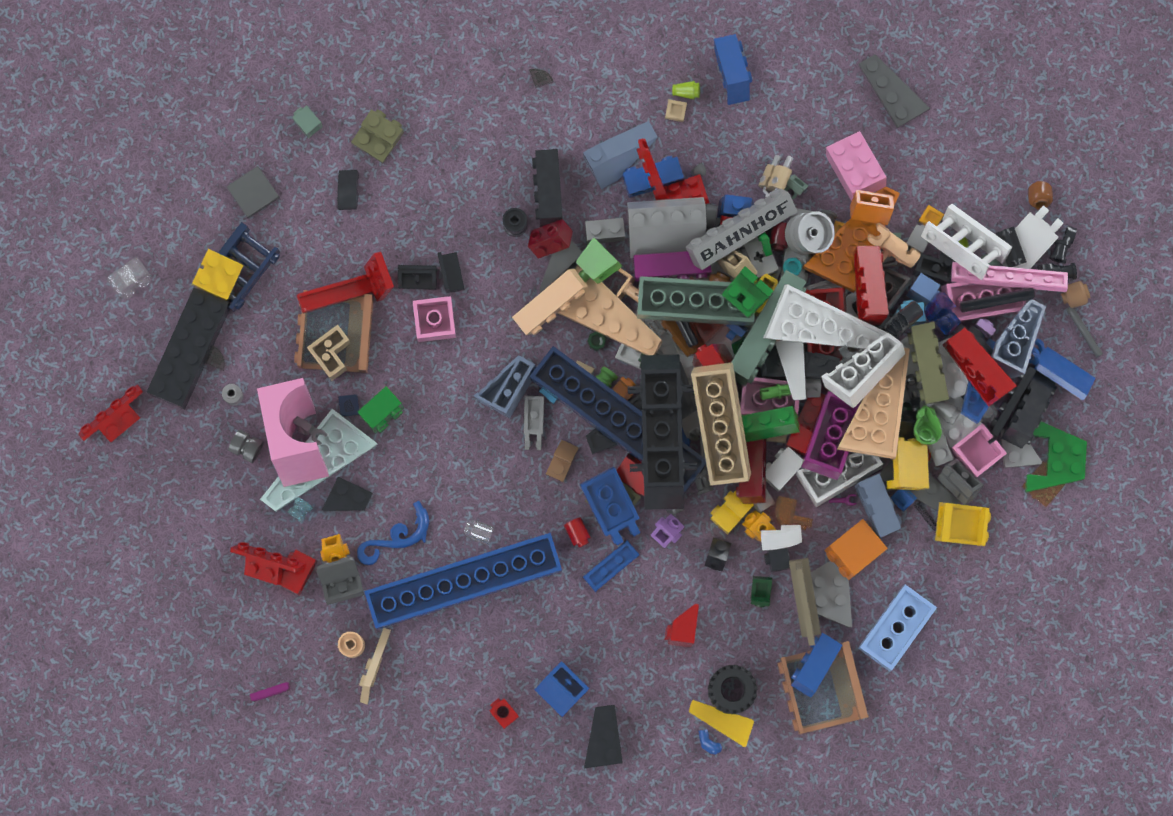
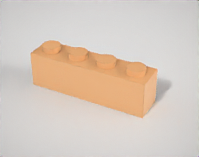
[512,269,588,335]

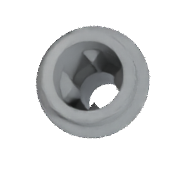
[932,401,961,424]

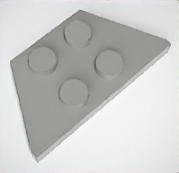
[811,561,852,628]

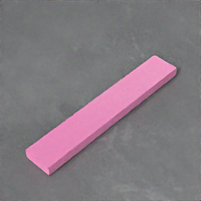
[951,262,1068,292]

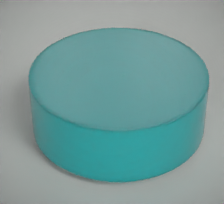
[782,258,802,276]

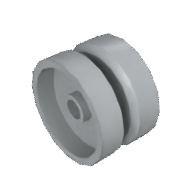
[785,211,835,255]

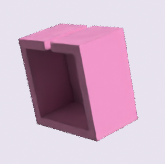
[951,423,1007,478]

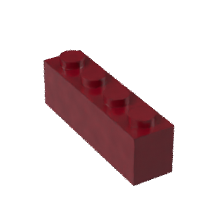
[736,439,767,504]

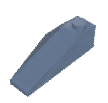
[583,121,658,190]
[991,299,1046,379]

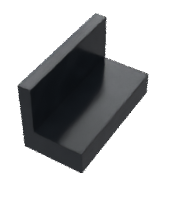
[437,252,465,294]

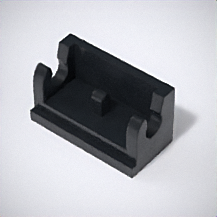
[398,265,437,290]

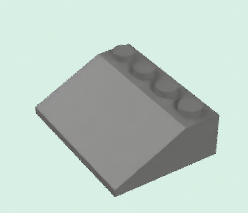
[627,197,706,258]

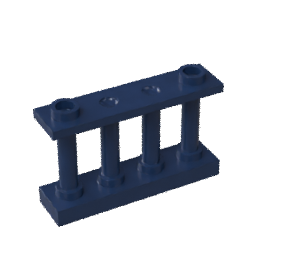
[218,222,280,312]

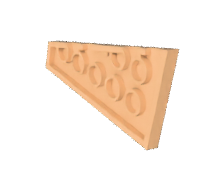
[557,264,662,355]

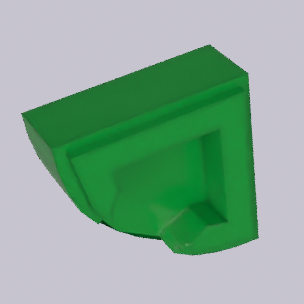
[758,232,772,257]

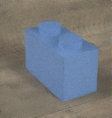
[906,273,940,308]

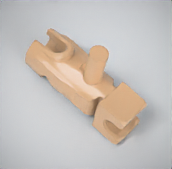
[867,223,921,268]

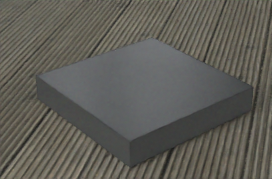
[227,166,280,219]

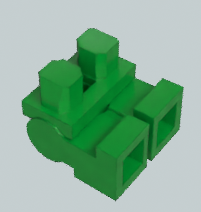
[721,266,774,318]

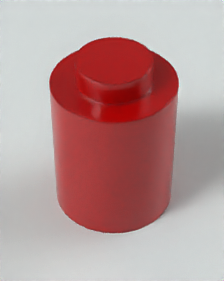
[564,517,591,548]

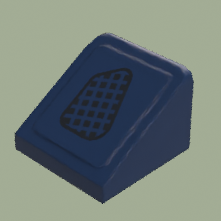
[338,394,360,417]

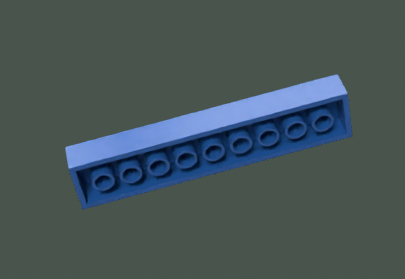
[364,533,562,630]

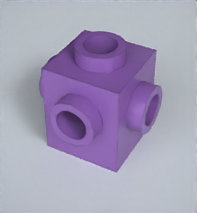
[651,514,685,548]

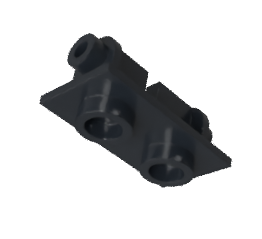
[996,226,1027,267]

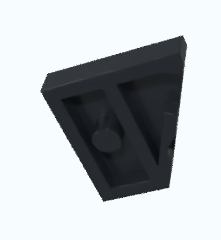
[322,477,373,512]

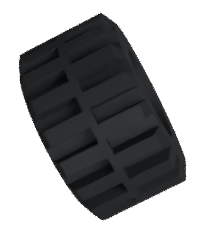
[708,665,758,714]

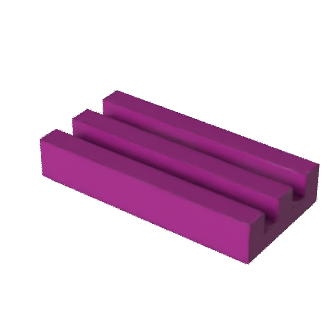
[249,682,291,702]

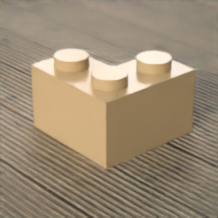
[307,325,351,381]

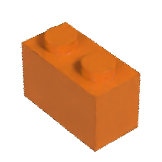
[850,190,894,225]

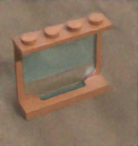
[294,290,374,373]
[777,641,868,734]

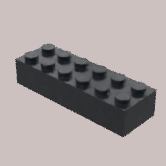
[147,287,230,410]

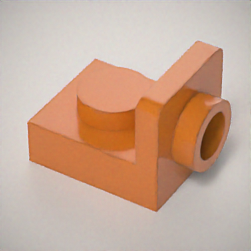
[612,376,636,401]

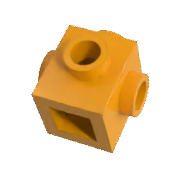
[742,510,776,543]
[320,534,350,563]

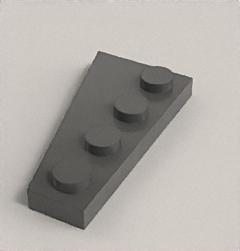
[859,54,930,128]
[880,460,959,512]

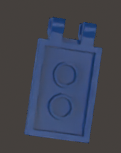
[1028,339,1095,400]
[580,467,640,545]

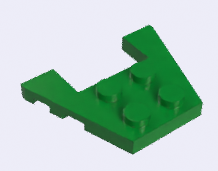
[1025,421,1087,493]

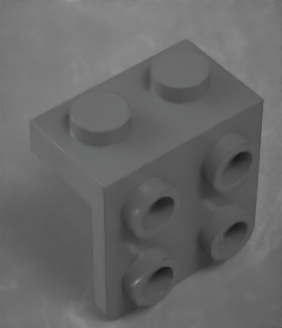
[316,557,365,605]

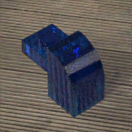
[924,292,961,335]

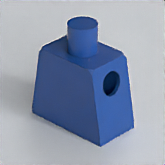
[717,195,754,218]

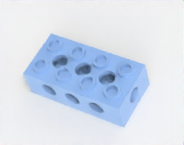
[858,584,937,671]

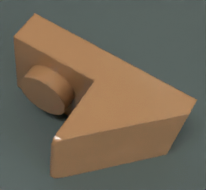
[546,440,579,482]

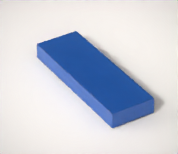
[583,540,639,592]

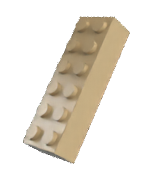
[691,362,751,486]

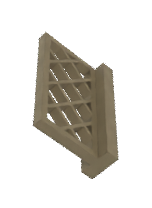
[789,558,821,646]

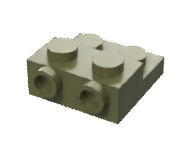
[351,109,404,163]

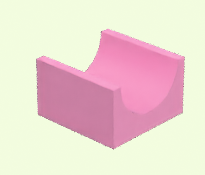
[257,378,329,487]

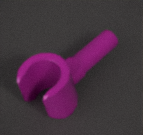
[829,494,857,506]

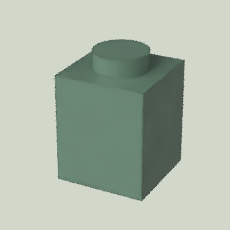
[292,105,323,139]

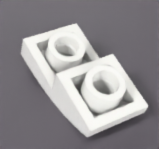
[761,525,802,550]

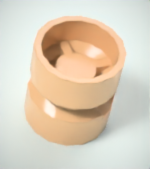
[338,632,365,658]

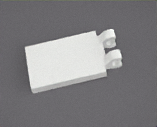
[1001,206,1063,269]

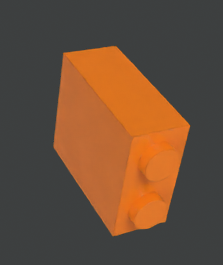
[824,519,888,580]

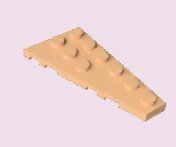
[837,348,910,459]

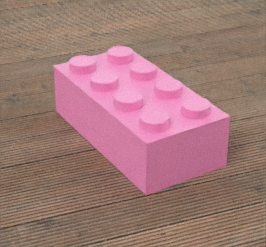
[941,282,1026,324]

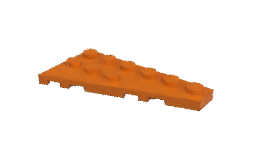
[803,187,900,293]

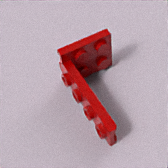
[637,139,710,205]
[297,252,394,314]

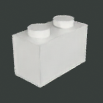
[766,447,803,492]

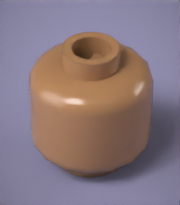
[1061,281,1091,308]

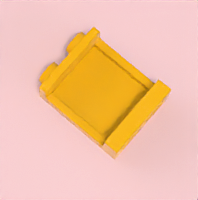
[886,437,929,491]
[935,502,991,546]

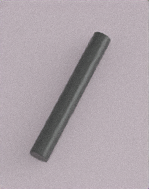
[1066,307,1103,358]

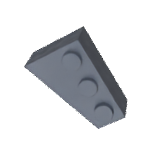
[474,355,537,419]
[854,473,902,538]

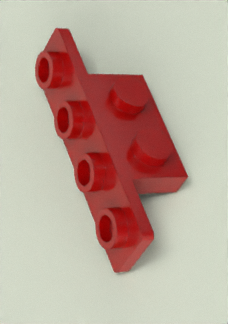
[78,385,143,443]
[230,542,305,585]

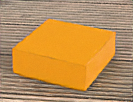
[918,205,944,226]

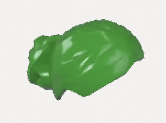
[913,406,942,445]

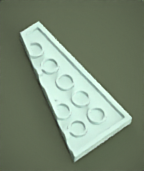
[260,409,378,512]

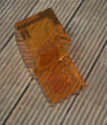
[774,496,813,531]

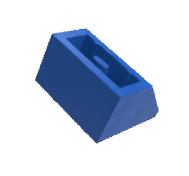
[534,661,589,717]

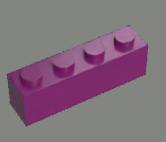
[633,251,712,281]

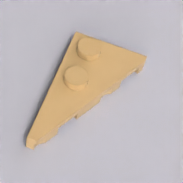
[359,628,391,704]

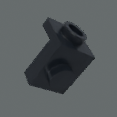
[705,537,732,571]

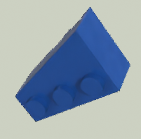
[714,34,752,105]

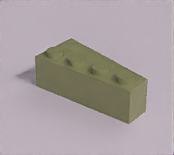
[907,322,949,405]

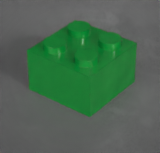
[357,386,404,434]

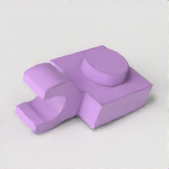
[974,318,996,338]

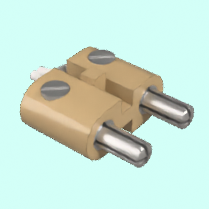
[758,155,793,197]

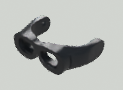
[906,374,920,411]

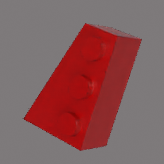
[692,344,734,367]

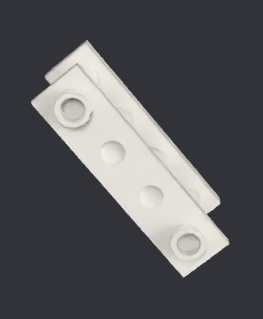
[921,204,1012,280]

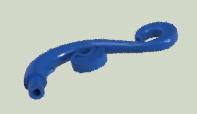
[357,501,429,565]

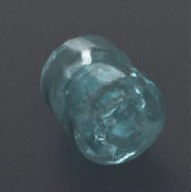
[287,497,314,523]

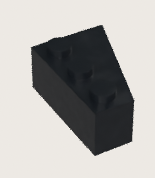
[584,705,623,769]

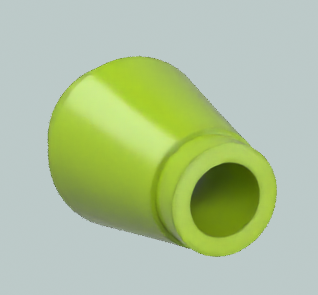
[672,81,700,100]

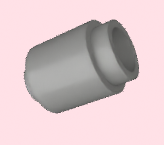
[222,384,243,406]

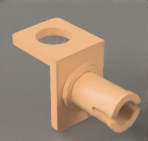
[616,268,639,303]

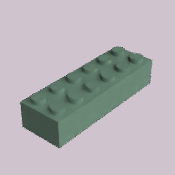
[731,270,807,387]
[637,276,755,326]

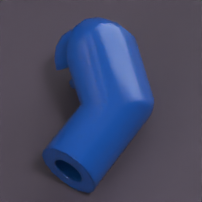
[698,729,722,755]

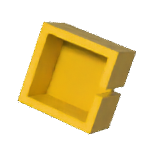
[191,249,243,301]

